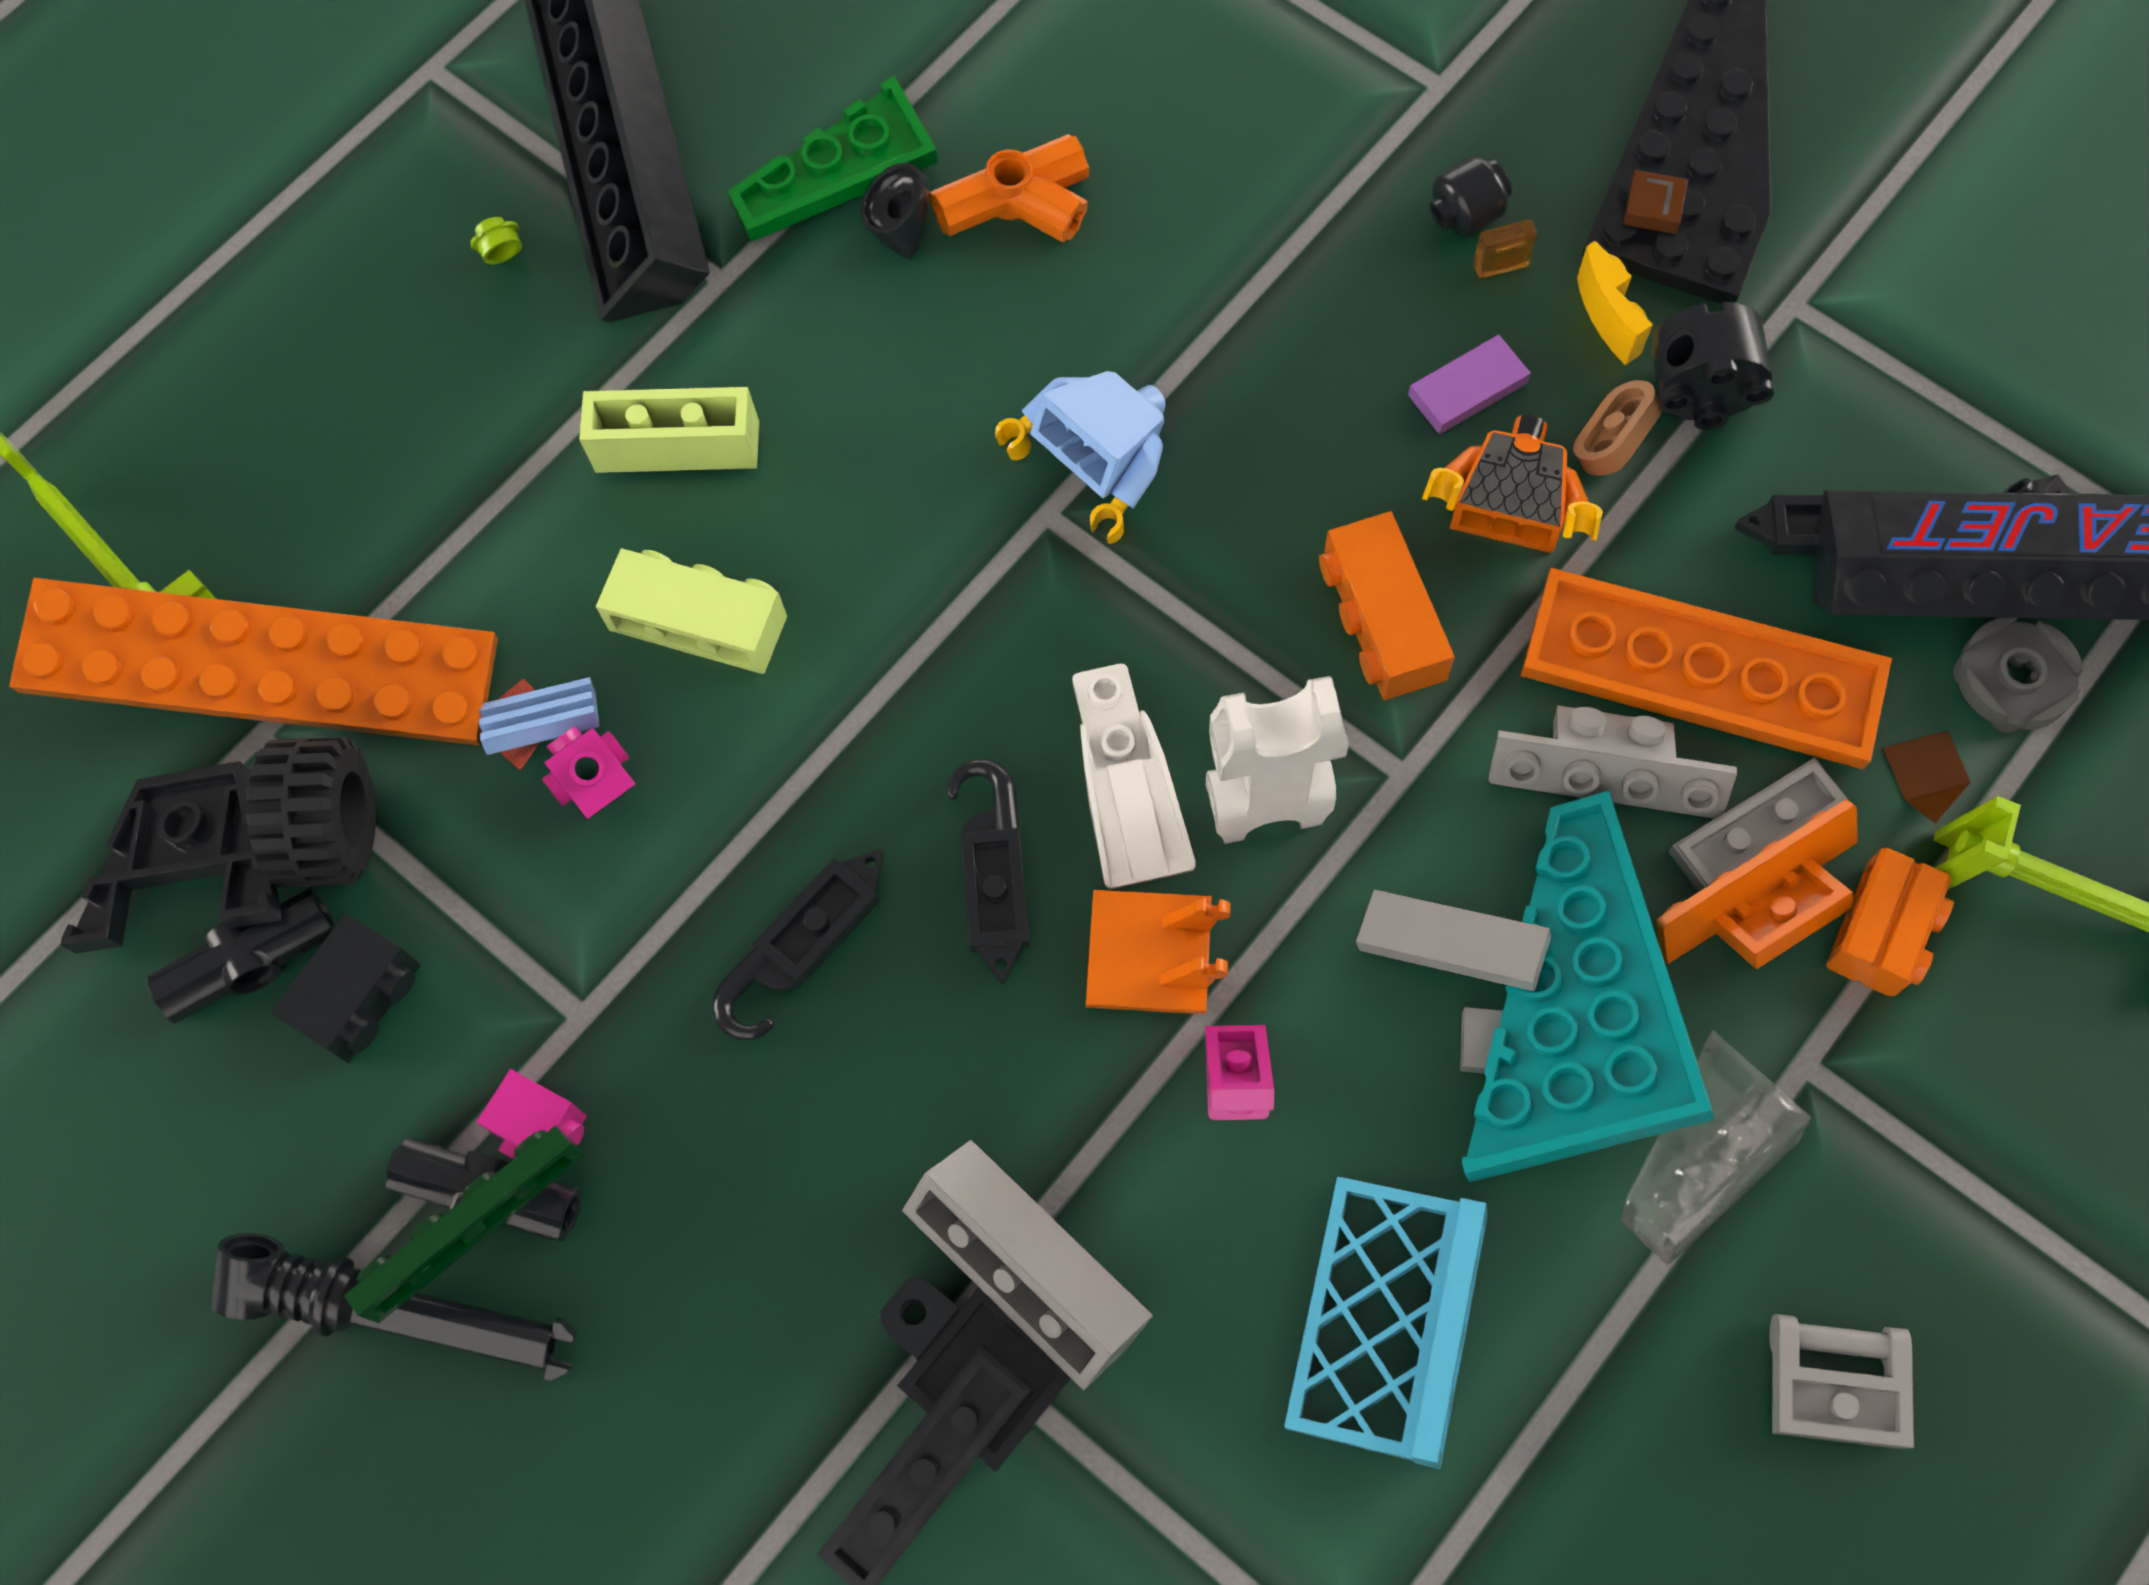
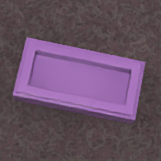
[1408,334,1531,435]

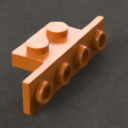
[1656,799,1858,970]

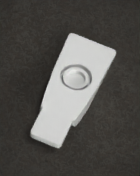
[1072,664,1196,890]

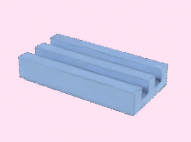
[479,677,600,755]

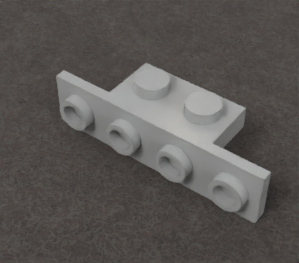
[1488,705,1737,819]

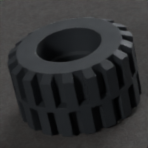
[247,737,376,887]

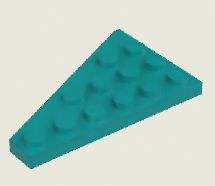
[1462,791,1715,1182]

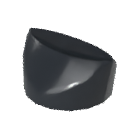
[861,163,930,260]

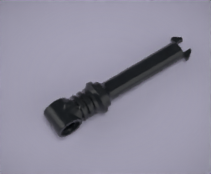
[210,1233,577,1381]

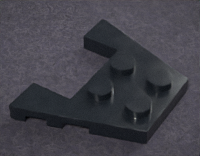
[60,761,282,954]

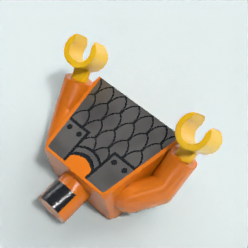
[1422,415,1603,553]

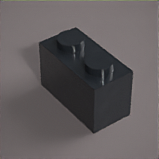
[270,913,421,1063]

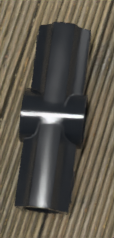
[146,888,336,1024]
[385,1137,582,1242]

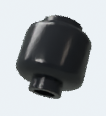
[1429,155,1512,237]

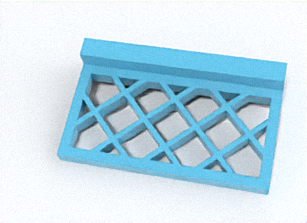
[1284,1176,1488,1469]

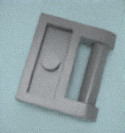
[1769,1314,1914,1449]

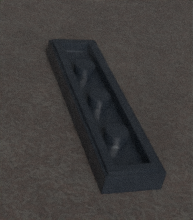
[817,1344,1034,1585]

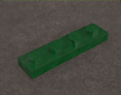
[343,1125,585,1323]

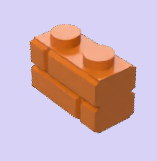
[1825,848,1954,997]

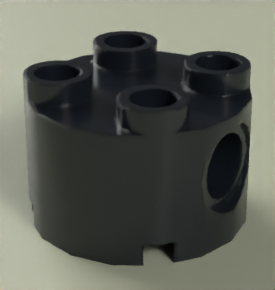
[1651,302,1774,430]

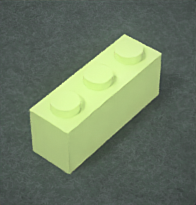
[579,387,759,473]
[596,548,787,675]

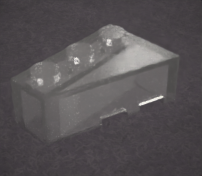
[1621,1029,1811,1266]

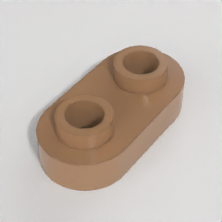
[1573,380,1662,476]

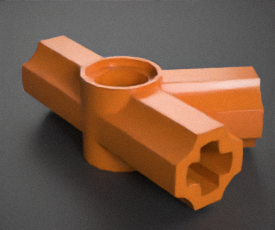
[929,134,1089,243]

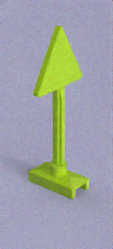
[0,431,216,599]
[1933,796,2149,932]

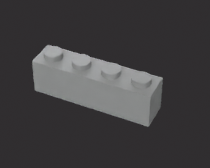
[902,1140,1153,1391]

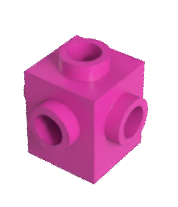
[542,726,635,819]

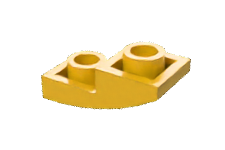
[1577,241,1653,366]

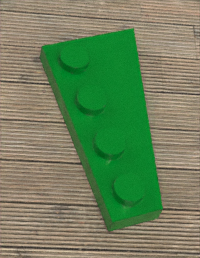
[727,75,939,242]

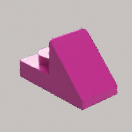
[1205,1025,1274,1120]

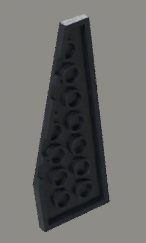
[1581,0,1771,304]

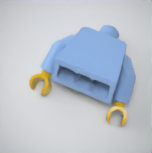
[995,371,1165,544]

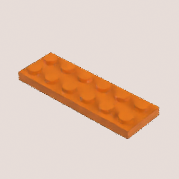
[1520,568,1892,770]

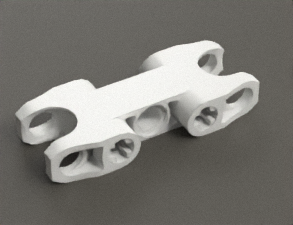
[1206,676,1349,844]

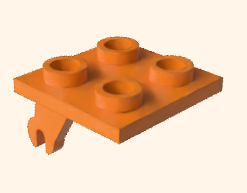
[1086,890,1231,1014]

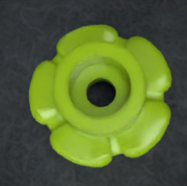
[470,217,522,264]

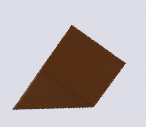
[1883,730,1971,824]

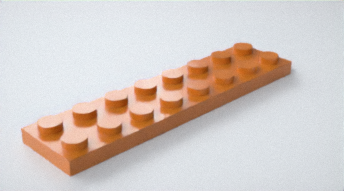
[9,577,498,746]

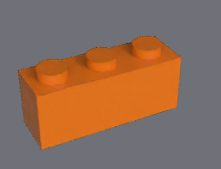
[1319,511,1455,701]

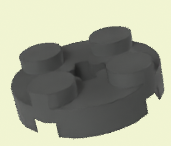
[1953,618,2083,734]

